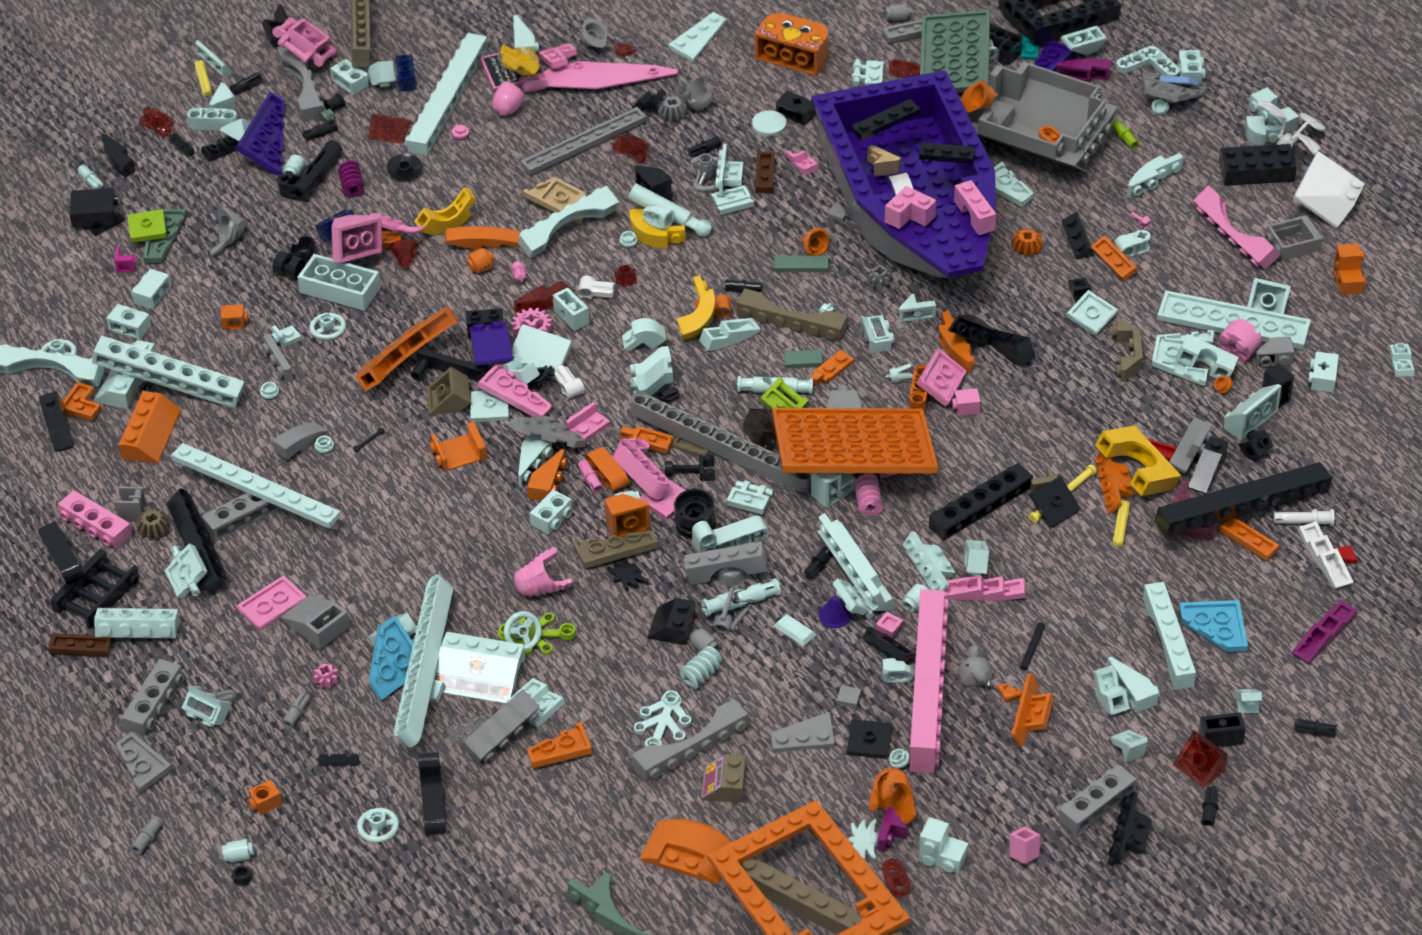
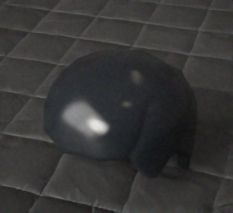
[289,236,316,261]

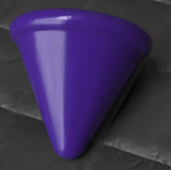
[818,596,852,628]

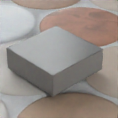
[837,685,861,708]

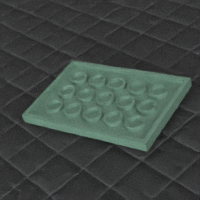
[920,10,990,93]

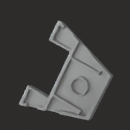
[1142,71,1207,103]

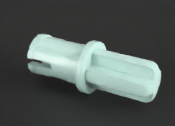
[77,165,103,189]

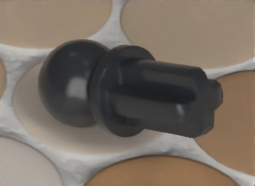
[651,387,680,404]

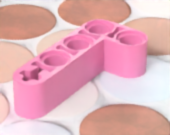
[613,438,670,500]

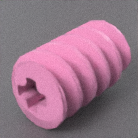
[854,474,883,516]

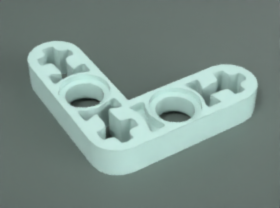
[1116,46,1180,76]

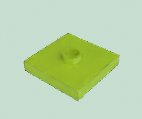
[127,209,167,243]

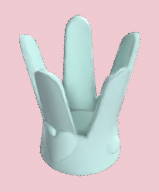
[885,363,913,383]

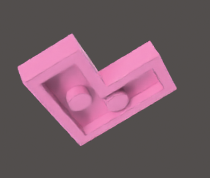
[539,43,577,69]

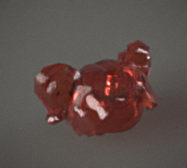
[138,106,174,137]
[613,134,649,164]

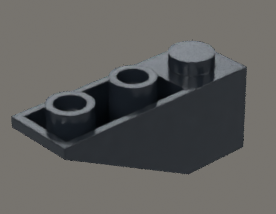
[948,314,994,346]
[987,329,1036,366]

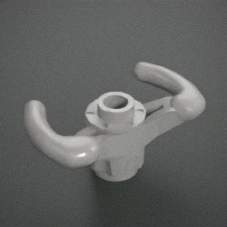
[690,154,719,192]

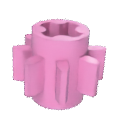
[313,664,339,689]

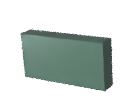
[784,350,823,368]

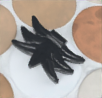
[607,557,648,591]

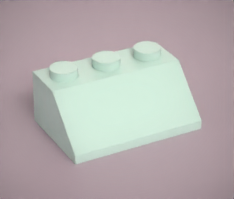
[1224,384,1281,440]

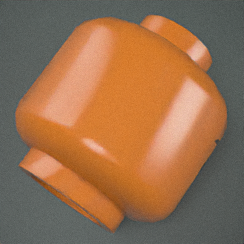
[467,248,495,274]

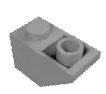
[1255,337,1294,367]

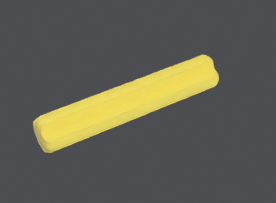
[195,60,212,96]
[1113,500,1130,547]

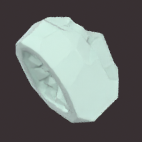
[643,205,675,230]
[882,658,915,683]

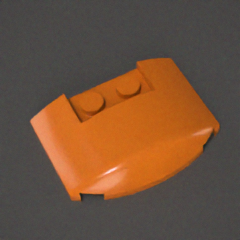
[639,819,732,885]

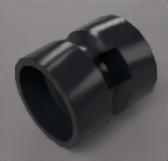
[272,251,306,280]

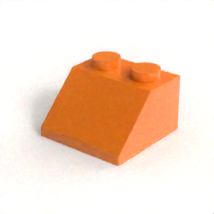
[604,494,650,537]

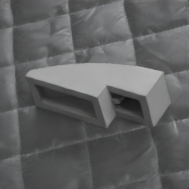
[272,422,328,459]

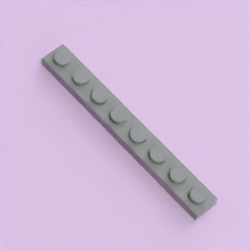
[521,107,647,175]

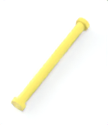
[1028,464,1097,524]

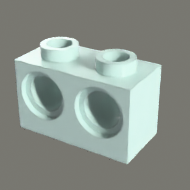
[1178,50,1205,84]
[330,59,369,95]
[530,490,573,534]

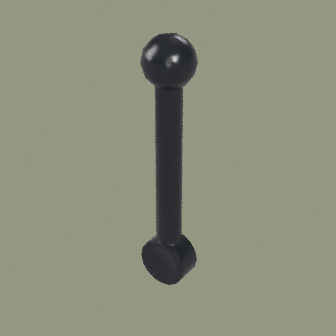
[353,428,385,452]

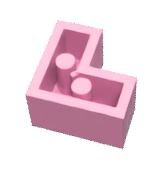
[885,186,936,229]

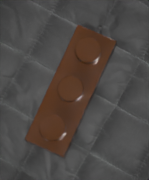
[755,152,775,193]
[48,633,113,657]

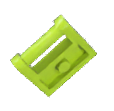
[759,377,809,411]

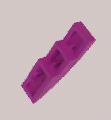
[1292,600,1357,664]

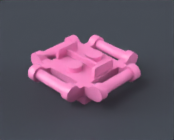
[272,18,337,67]

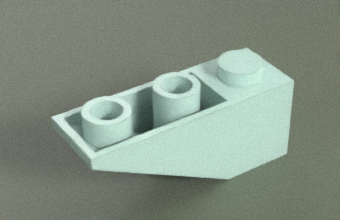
[518,434,553,487]

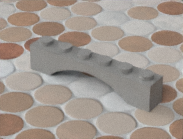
[277,47,325,122]
[632,699,748,782]

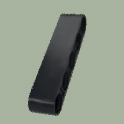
[38,521,84,583]

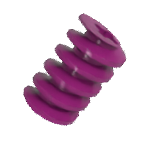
[338,160,364,198]

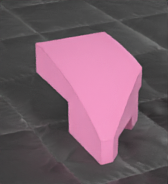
[786,151,819,176]

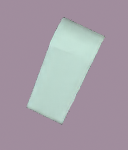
[187,108,238,131]

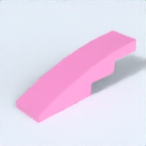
[944,575,1026,601]

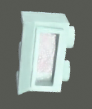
[861,315,894,354]
[182,685,232,727]

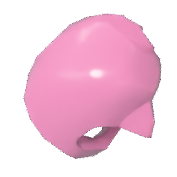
[492,82,525,116]

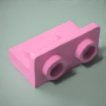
[566,402,610,440]

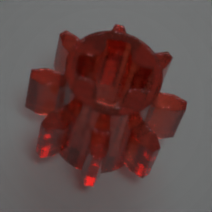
[614,265,637,287]

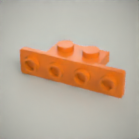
[1095,452,1134,514]
[1011,673,1054,747]

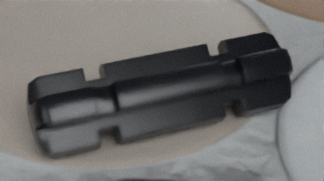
[169,133,195,156]
[319,754,360,766]

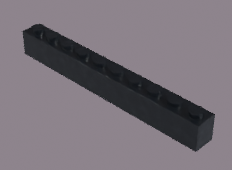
[1154,462,1333,537]

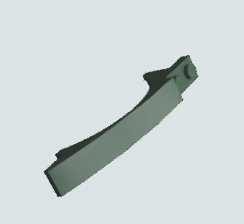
[567,872,702,935]

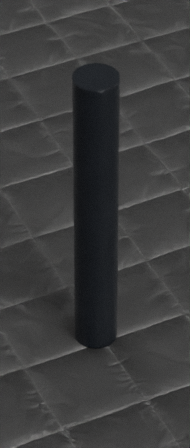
[1019,622,1045,671]

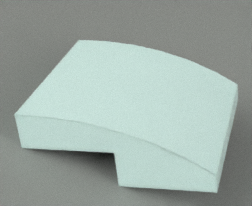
[505,678,565,728]

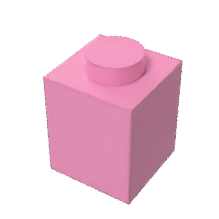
[951,388,980,416]
[1009,827,1040,864]

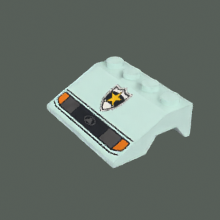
[434,632,525,704]

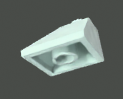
[1247,278,1291,314]

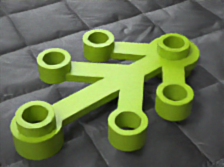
[498,613,576,655]

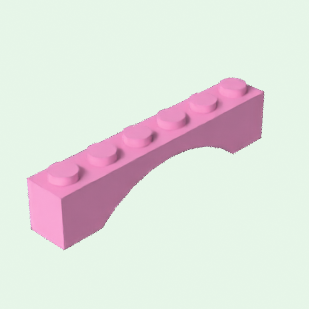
[1193,185,1281,269]

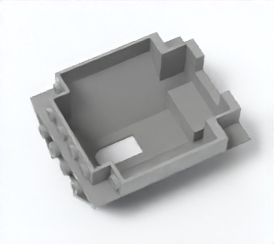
[967,62,1118,173]

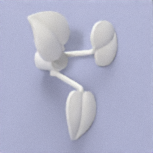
[1255,101,1326,155]

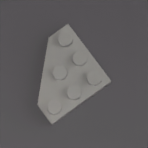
[509,416,588,448]

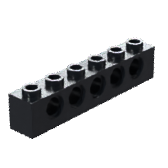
[929,463,1033,541]

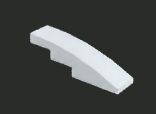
[1297,522,1354,589]

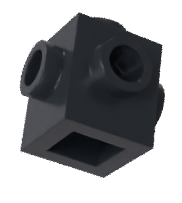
[1239,429,1274,460]

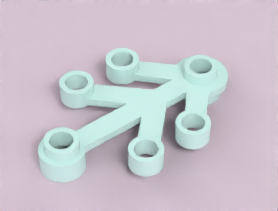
[634,690,691,747]

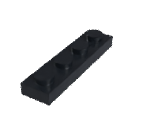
[852,99,920,140]

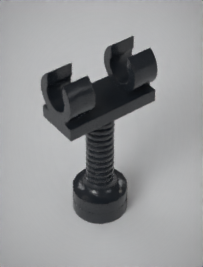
[665,454,715,481]

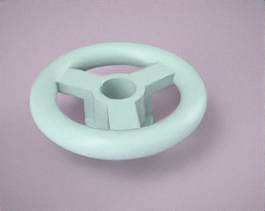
[309,313,346,340]
[41,339,77,356]
[504,611,541,651]
[357,808,399,843]

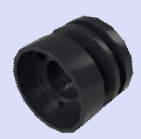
[674,488,716,540]

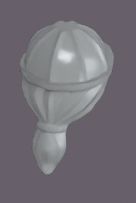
[210,207,245,257]

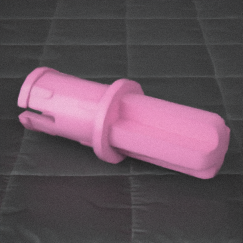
[578,459,604,493]

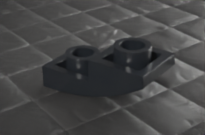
[201,136,238,161]

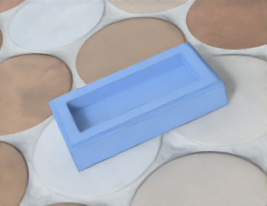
[1160,76,1199,86]

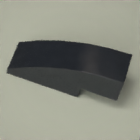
[101,134,135,178]

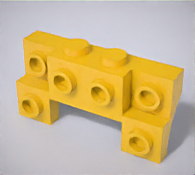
[500,44,540,77]

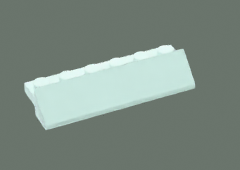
[818,513,897,611]

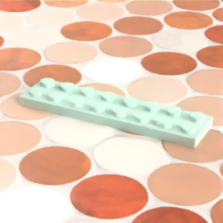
[1157,291,1311,350]

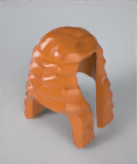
[869,768,917,826]

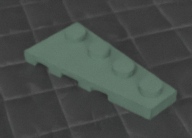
[143,209,187,263]

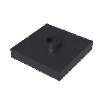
[1029,476,1081,527]
[846,719,892,759]

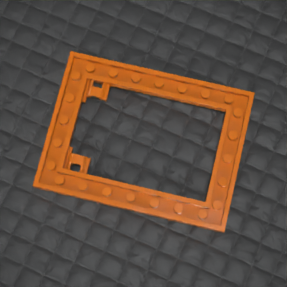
[707,800,910,935]

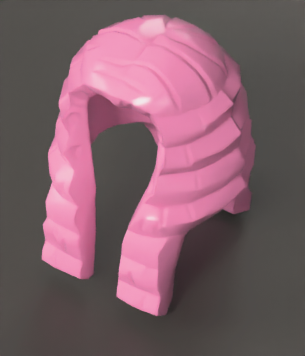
[514,547,573,597]

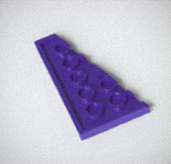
[235,92,285,176]

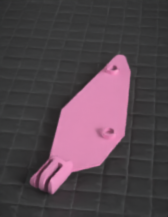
[519,61,678,93]

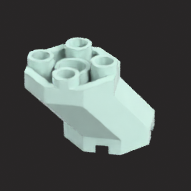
[630,346,673,396]

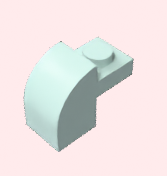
[1245,116,1282,146]
[622,318,666,351]
[1093,665,1130,715]

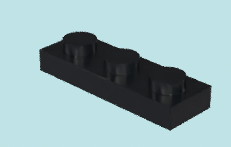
[919,142,975,164]
[1062,212,1094,259]

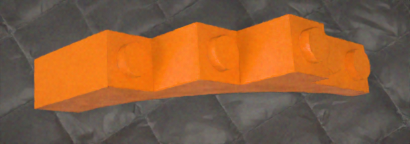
[355,306,459,391]

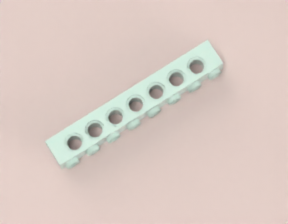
[92,336,244,408]

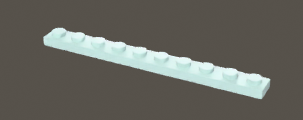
[171,443,341,529]

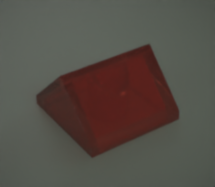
[368,114,412,144]
[1172,730,1227,788]

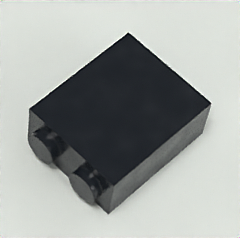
[69,188,119,228]

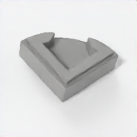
[827,202,845,223]

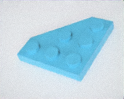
[1179,600,1248,652]
[369,616,413,700]

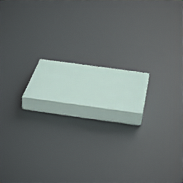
[511,324,573,370]

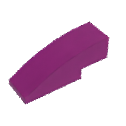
[1057,59,1112,82]

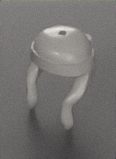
[679,64,714,111]

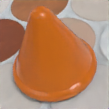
[801,228,830,256]

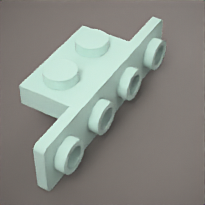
[716,144,743,195]
[903,531,956,591]

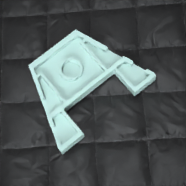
[1152,330,1214,386]

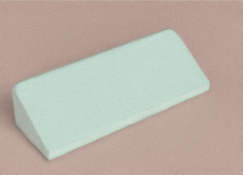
[195,40,234,78]

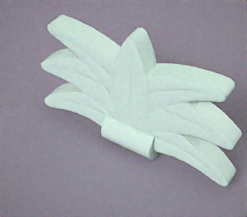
[848,819,879,861]

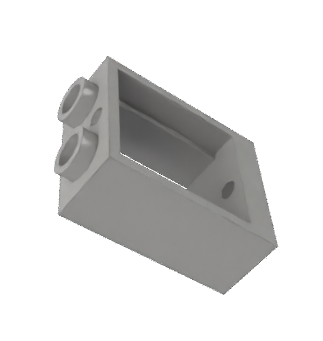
[1265,215,1322,261]

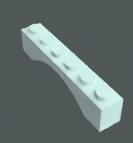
[518,185,619,258]
[0,344,105,388]
[1143,582,1196,690]

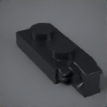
[862,627,916,662]

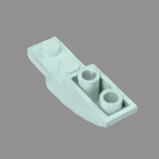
[1127,153,1184,198]

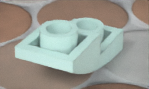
[1389,343,1415,377]

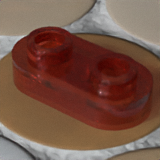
[889,59,920,78]
[882,858,910,897]

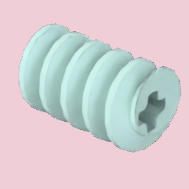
[680,646,722,689]

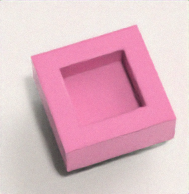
[876,612,903,638]

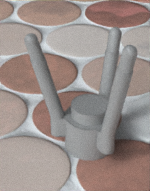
[713,587,752,634]

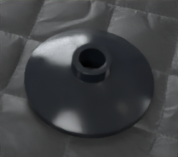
[387,154,422,179]

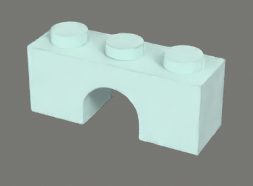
[1249,87,1299,134]
[1175,333,1239,379]

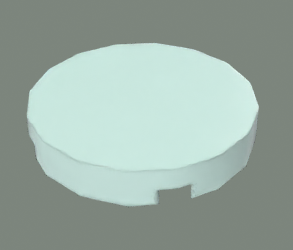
[752,111,786,137]

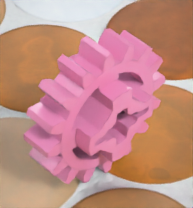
[512,308,552,335]

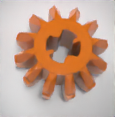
[1012,228,1043,257]

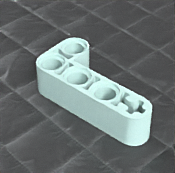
[692,516,770,553]

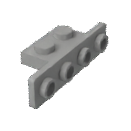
[1169,417,1212,473]

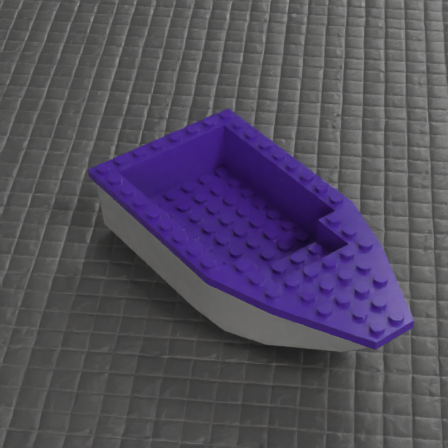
[811,70,996,278]

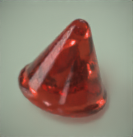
[389,240,419,270]

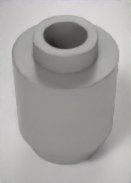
[885,4,910,22]
[690,628,720,651]

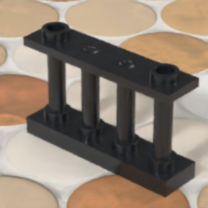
[50,549,140,629]

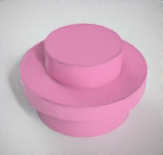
[452,125,469,139]

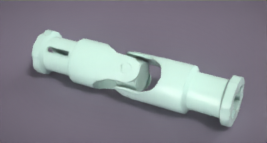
[737,376,813,395]
[701,578,781,617]

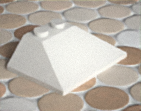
[1293,151,1364,228]

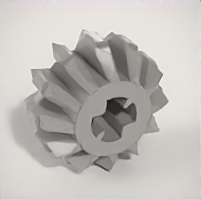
[658,95,687,122]

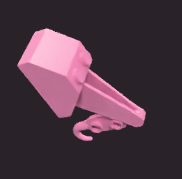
[332,213,423,263]

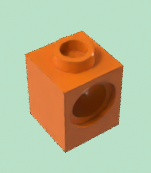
[221,304,248,330]
[247,779,282,815]

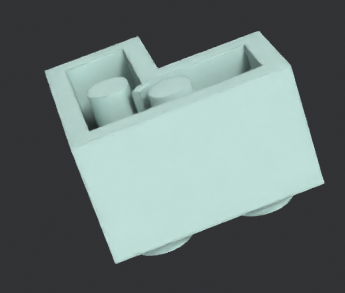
[811,473,856,508]
[919,817,968,873]

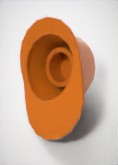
[961,80,998,113]

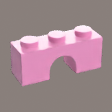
[954,180,996,235]

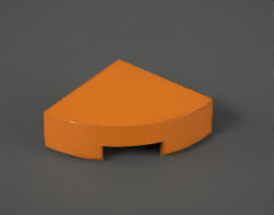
[997,684,1022,703]

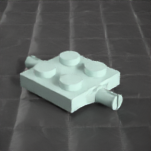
[165,544,208,599]

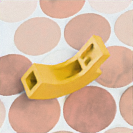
[414,187,476,235]
[629,209,685,248]
[677,275,715,341]

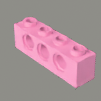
[58,490,132,549]

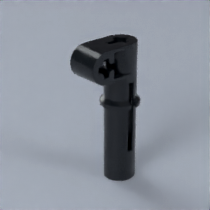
[277,140,342,201]

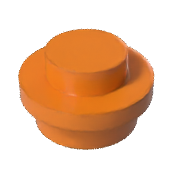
[1214,376,1232,394]

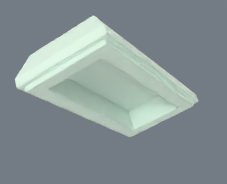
[773,614,817,646]

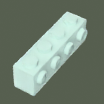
[94,608,178,638]

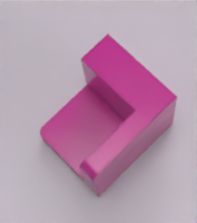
[114,247,136,272]

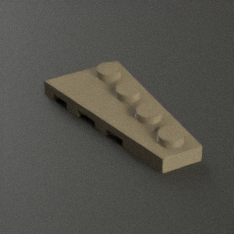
[572,530,659,569]

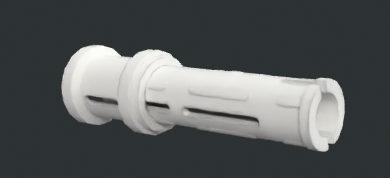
[1274,509,1334,527]

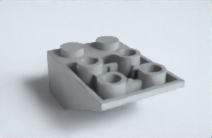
[280,595,350,650]

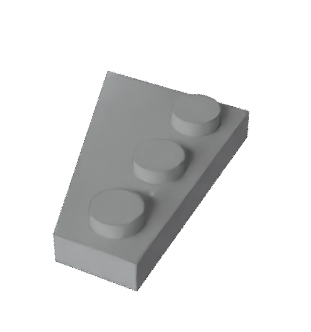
[771,712,834,752]
[116,732,172,794]

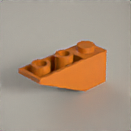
[527,449,568,501]

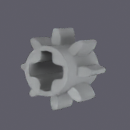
[868,266,891,288]

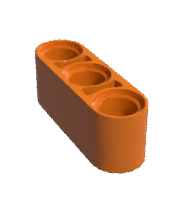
[909,365,929,412]
[585,446,629,493]

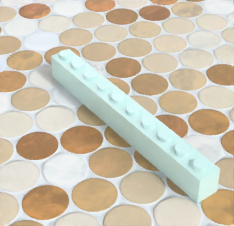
[405,33,488,156]

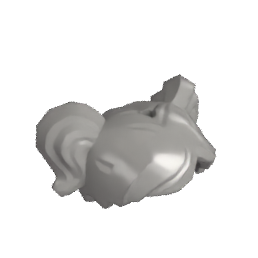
[958,644,992,687]

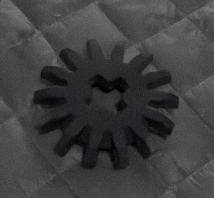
[527,365,555,390]

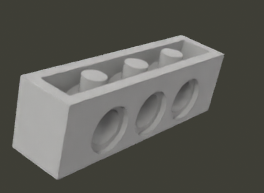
[202,493,281,541]
[121,659,184,736]
[1058,764,1137,835]

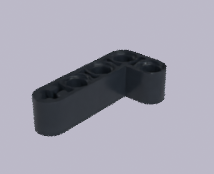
[990,23,1023,65]
[418,752,446,835]

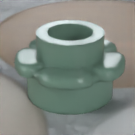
[320,108,335,122]

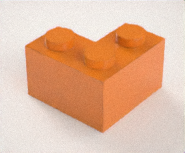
[1333,243,1366,295]

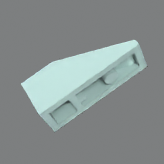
[513,15,539,53]
[1061,26,1107,55]
[1107,657,1160,712]

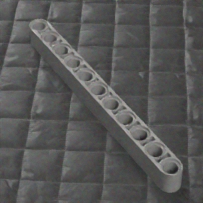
[631,392,811,492]

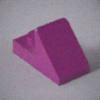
[877,807,907,852]

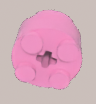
[1218,319,1262,363]

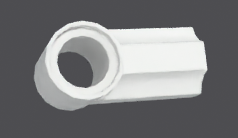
[577,276,615,299]
[553,365,585,400]

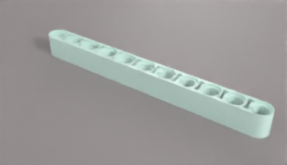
[394,574,453,748]

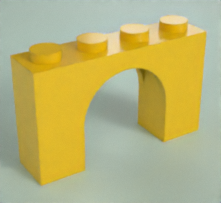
[1095,425,1181,496]

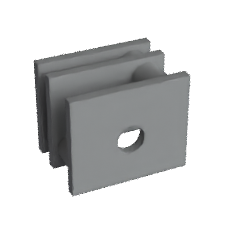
[115,486,147,521]

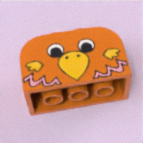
[755,13,828,76]

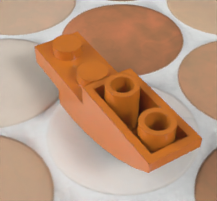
[938,311,975,374]

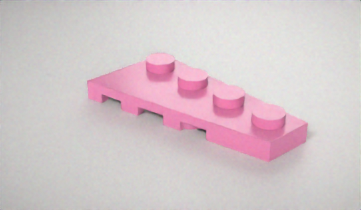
[478,363,552,418]

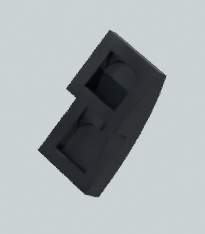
[631,89,667,110]
[1068,277,1091,303]

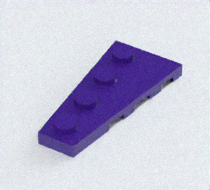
[1035,40,1077,72]

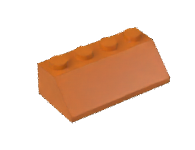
[119,391,181,464]

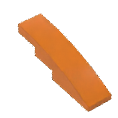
[445,226,520,250]

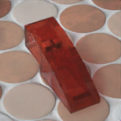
[514,280,571,314]

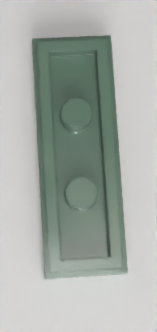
[774,256,828,272]

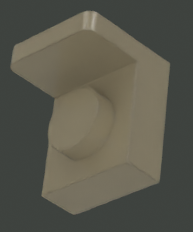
[1030,468,1057,493]

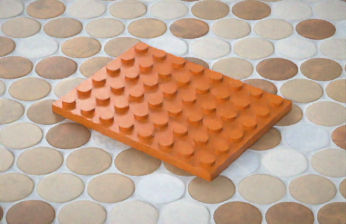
[772,408,938,475]

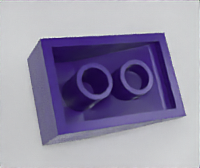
[469,321,513,366]

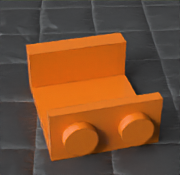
[429,422,487,472]

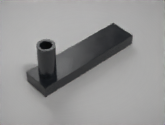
[411,348,487,382]

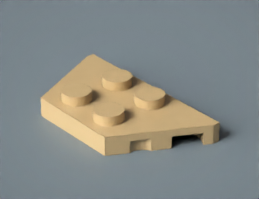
[522,177,585,224]

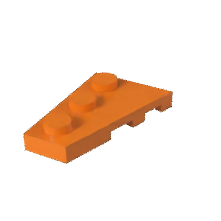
[527,722,593,768]

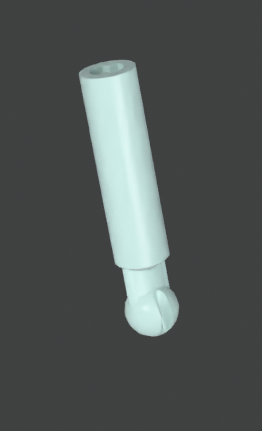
[628,184,712,237]

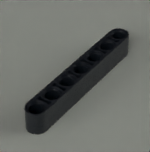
[167,488,228,594]

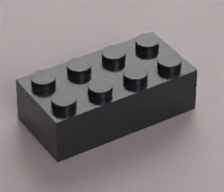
[1219,144,1297,186]

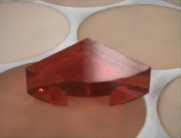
[614,43,636,58]

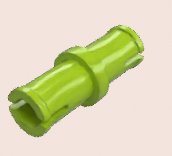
[1112,119,1140,149]

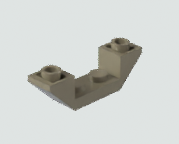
[1112,318,1143,382]

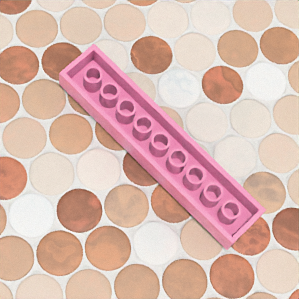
[909,589,948,773]

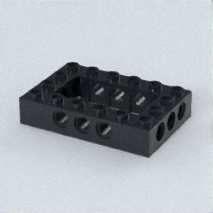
[998,0,1122,46]

